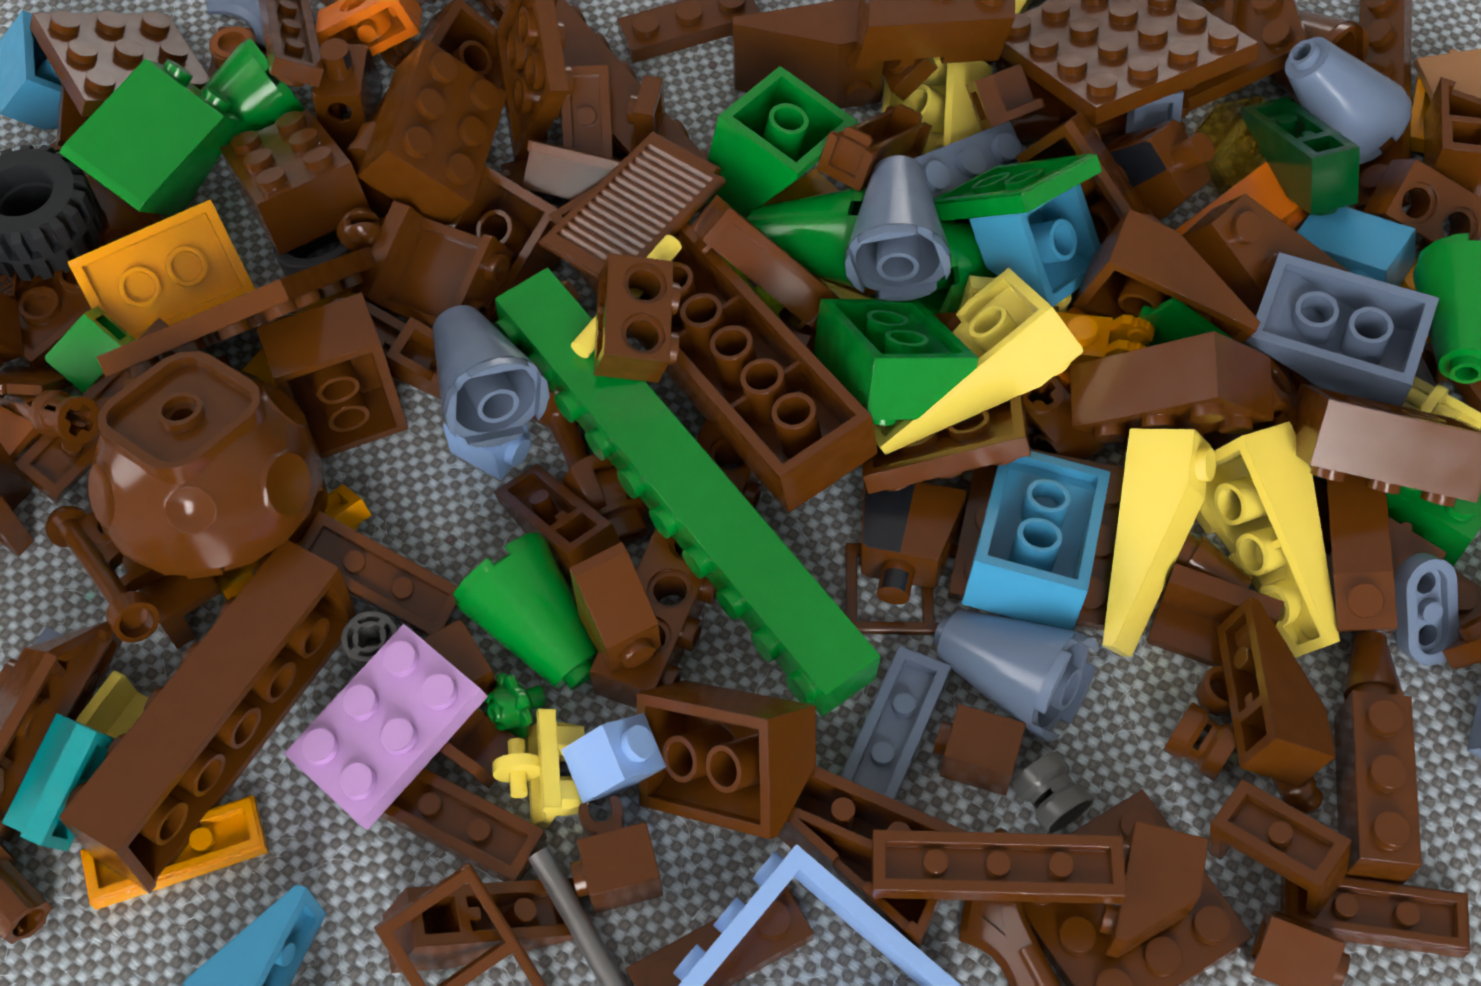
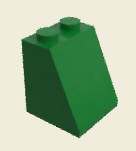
[59,58,243,216]
[707,66,858,217]

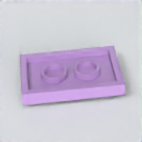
[284,623,488,830]

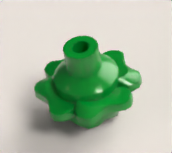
[485,672,546,739]

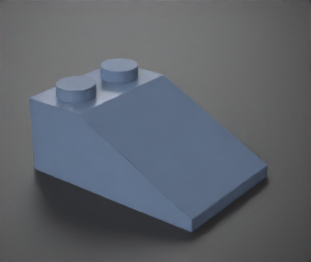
[1247,252,1439,406]

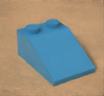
[962,450,1111,630]

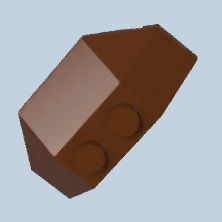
[0,621,123,842]

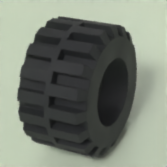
[0,144,104,281]

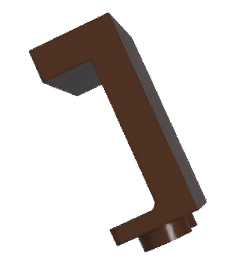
[351,200,514,328]

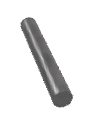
[528,847,629,986]

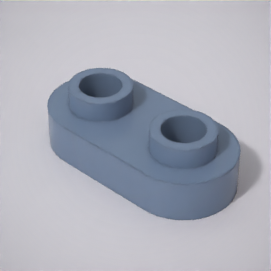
[1394,553,1459,665]

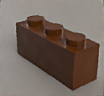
[1334,690,1422,884]

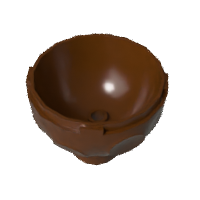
[88,351,324,579]

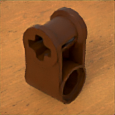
[1023,376,1105,460]

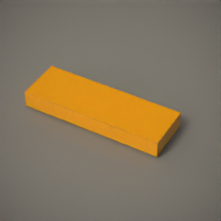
[80,795,269,910]

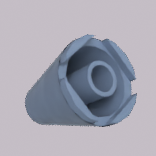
[1285,37,1412,164]
[845,155,951,301]
[432,305,550,447]
[934,609,1099,742]

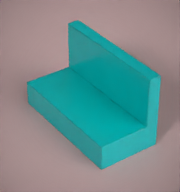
[2,713,116,852]

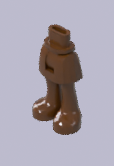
[532,387,649,543]

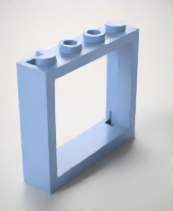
[673,844,962,986]

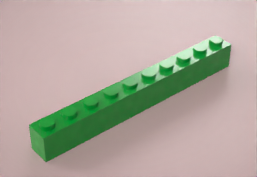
[494,267,881,717]

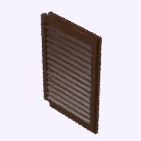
[538,131,726,280]

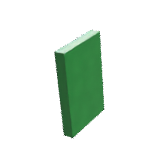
[933,153,1102,221]

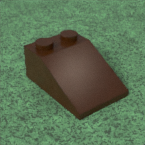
[732,0,884,109]
[447,165,562,325]
[1073,209,1260,344]

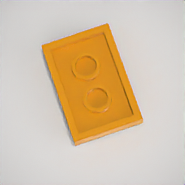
[67,199,255,340]

